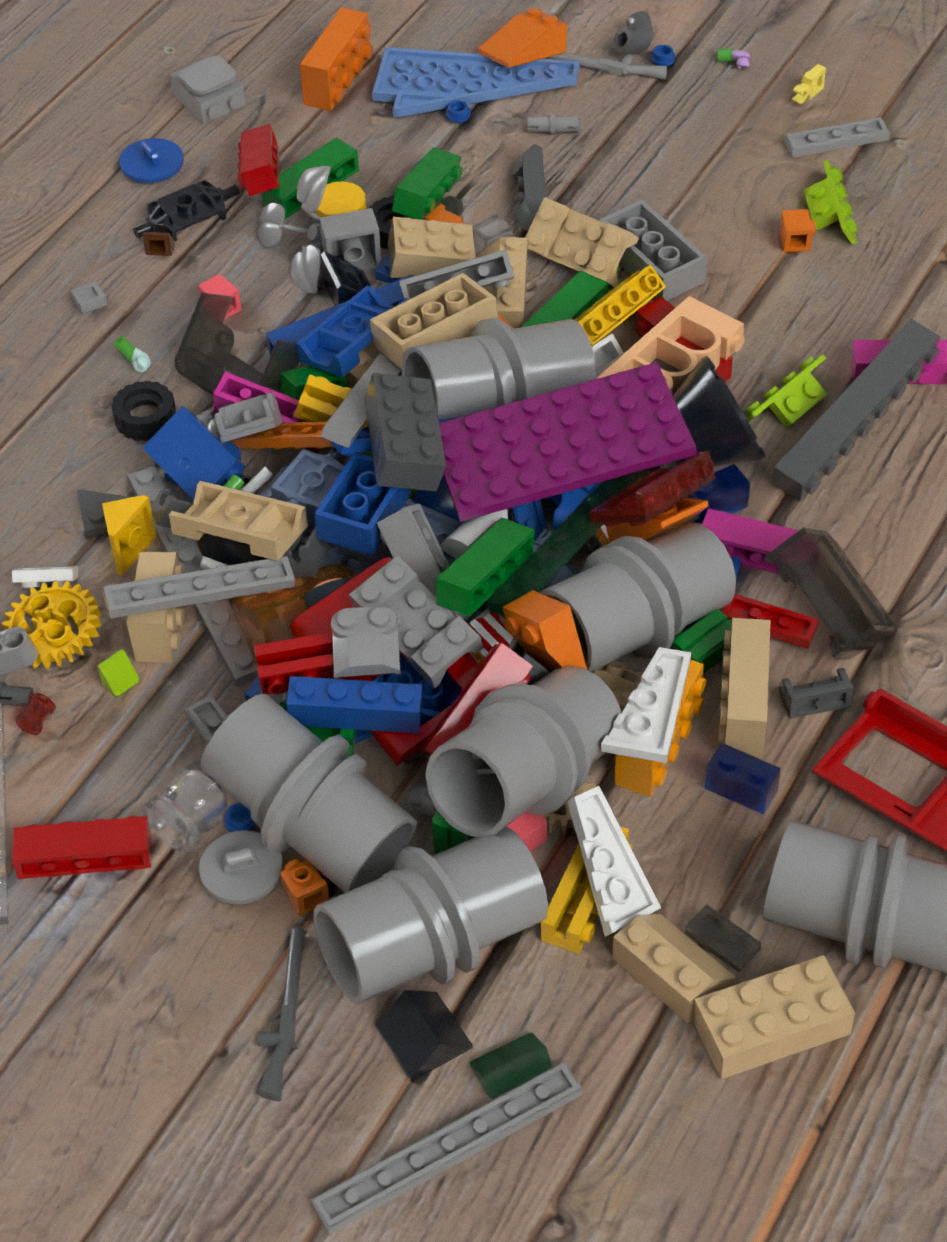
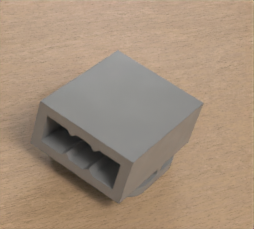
[169,56,246,124]

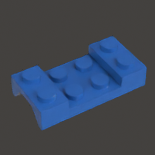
[296,285,410,377]

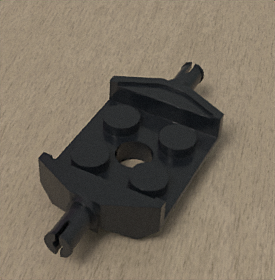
[133,180,240,242]

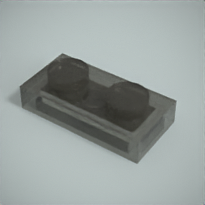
[685,904,761,972]

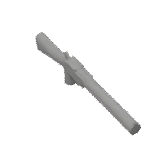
[543,53,667,80]

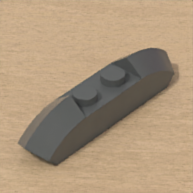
[512,144,546,232]

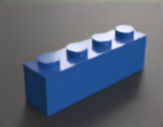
[287,676,422,733]

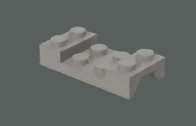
[349,555,483,689]

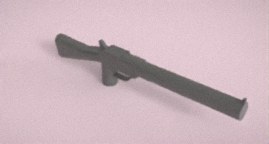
[257,927,307,1102]

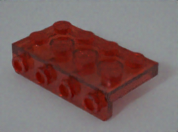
[589,451,716,526]

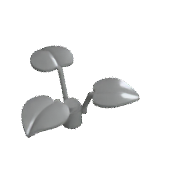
[258,166,331,294]

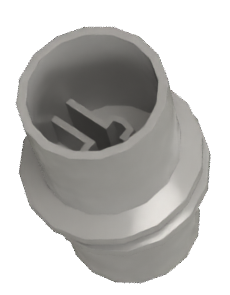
[402,318,595,419]
[539,522,736,672]
[425,666,621,837]
[201,694,417,893]
[763,820,947,974]
[314,827,548,1004]

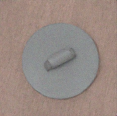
[199,830,283,904]

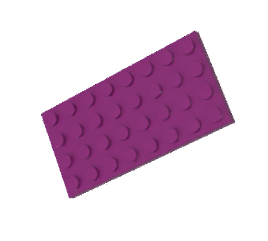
[439,362,697,522]

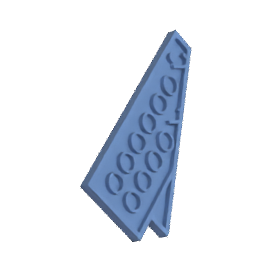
[372,47,580,117]

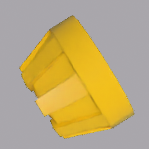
[315,181,366,217]

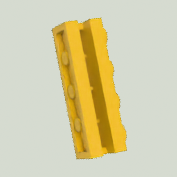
[574,264,666,347]
[294,375,368,428]
[541,826,633,954]

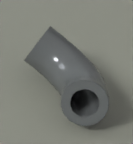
[614,11,654,55]

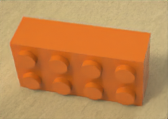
[300,7,373,111]

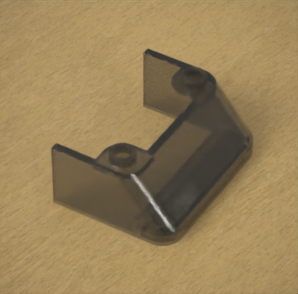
[175,292,301,395]
[764,527,897,660]

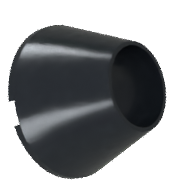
[673,356,766,470]

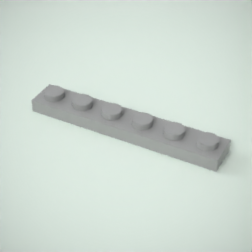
[103,556,295,618]

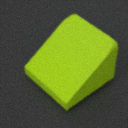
[97,649,139,697]

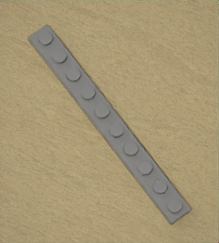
[127,466,258,687]

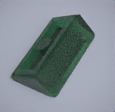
[469,1032,552,1098]

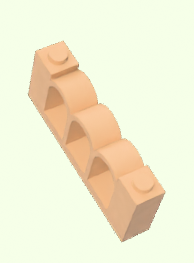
[596,296,745,395]

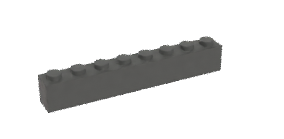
[772,319,940,501]

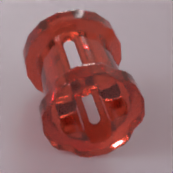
[15,693,56,735]

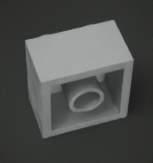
[319,208,381,273]

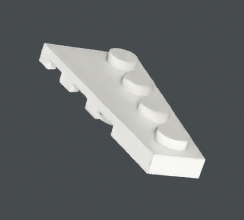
[601,647,691,763]
[567,786,661,937]

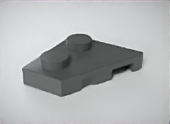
[77,490,131,539]

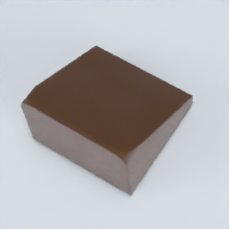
[142,232,175,256]

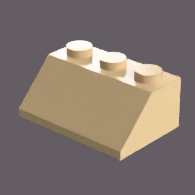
[612,914,736,1023]

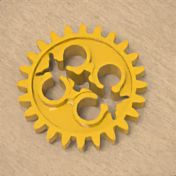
[1,580,102,669]

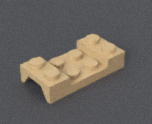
[525,197,639,287]
[169,481,308,561]

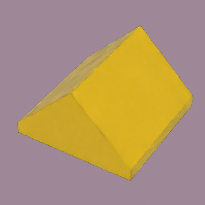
[102,495,157,576]

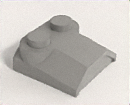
[331,606,400,679]

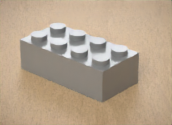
[599,199,707,301]

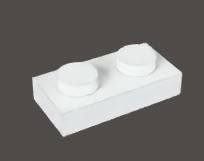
[12,566,78,588]

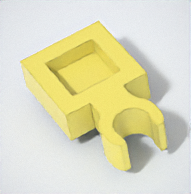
[792,64,826,104]

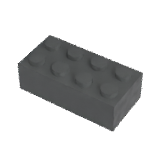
[364,373,446,491]

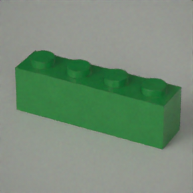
[261,137,359,220]
[392,147,463,220]
[522,270,608,327]
[434,518,535,617]

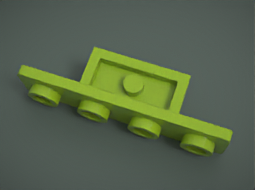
[804,160,858,245]
[744,354,827,428]

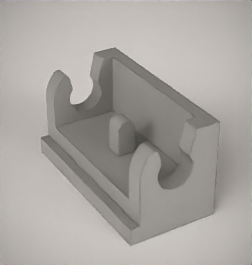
[215,392,283,443]

